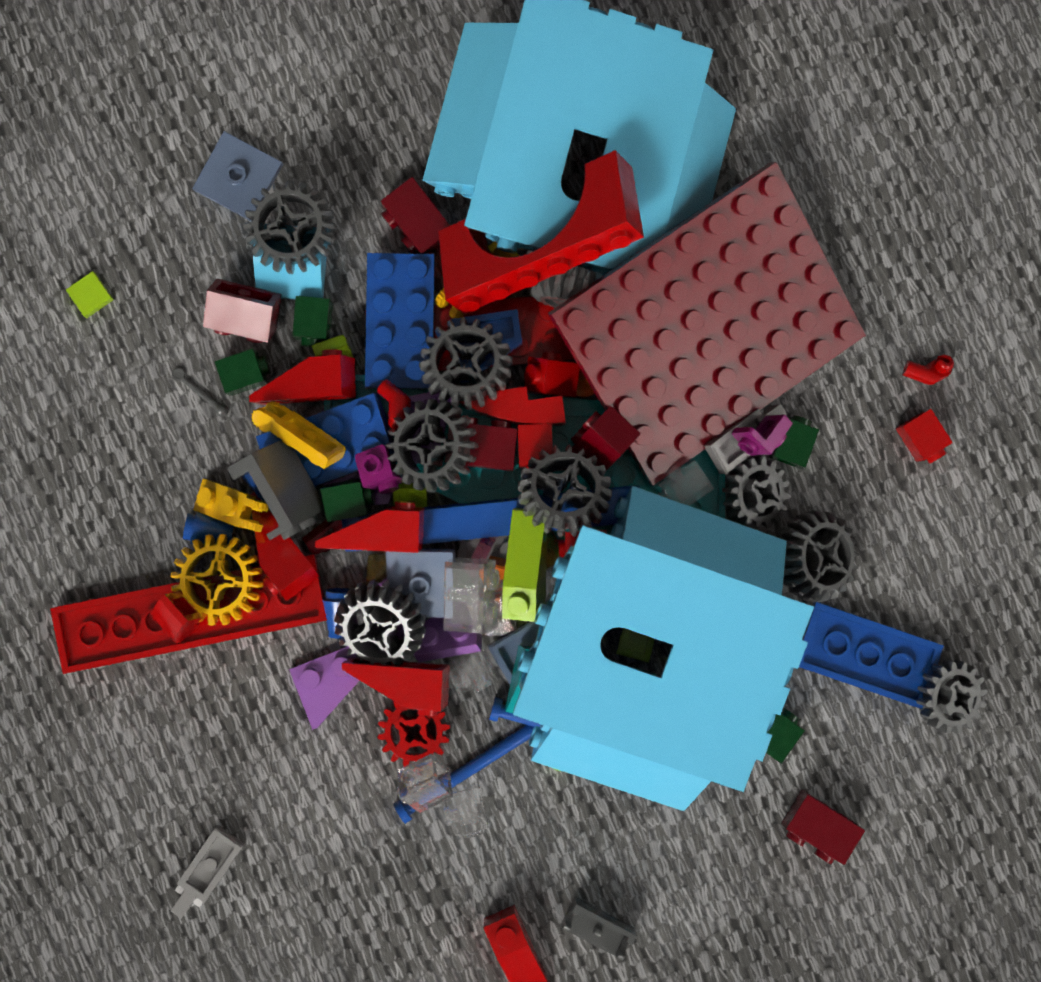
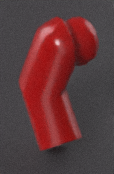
[902,354,954,385]
[377,379,411,430]

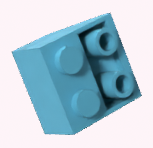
[253,224,328,299]

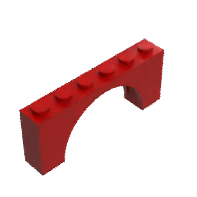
[438,150,644,314]

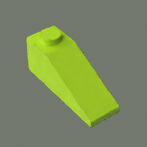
[502,508,547,622]

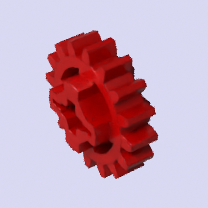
[377,701,451,769]

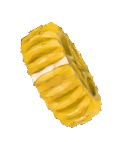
[171,534,264,626]

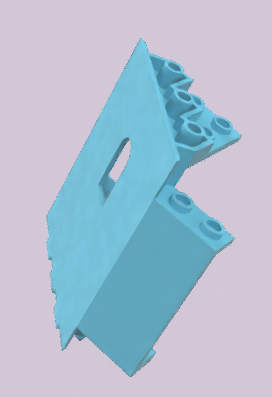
[423,0,736,275]
[513,486,814,811]

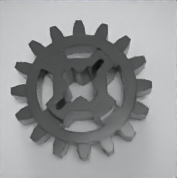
[722,457,791,530]
[916,659,988,734]

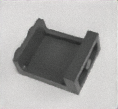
[227,440,325,540]

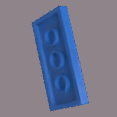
[365,253,435,389]
[256,393,394,487]
[799,602,944,709]

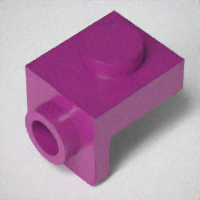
[731,414,793,456]
[355,444,403,494]

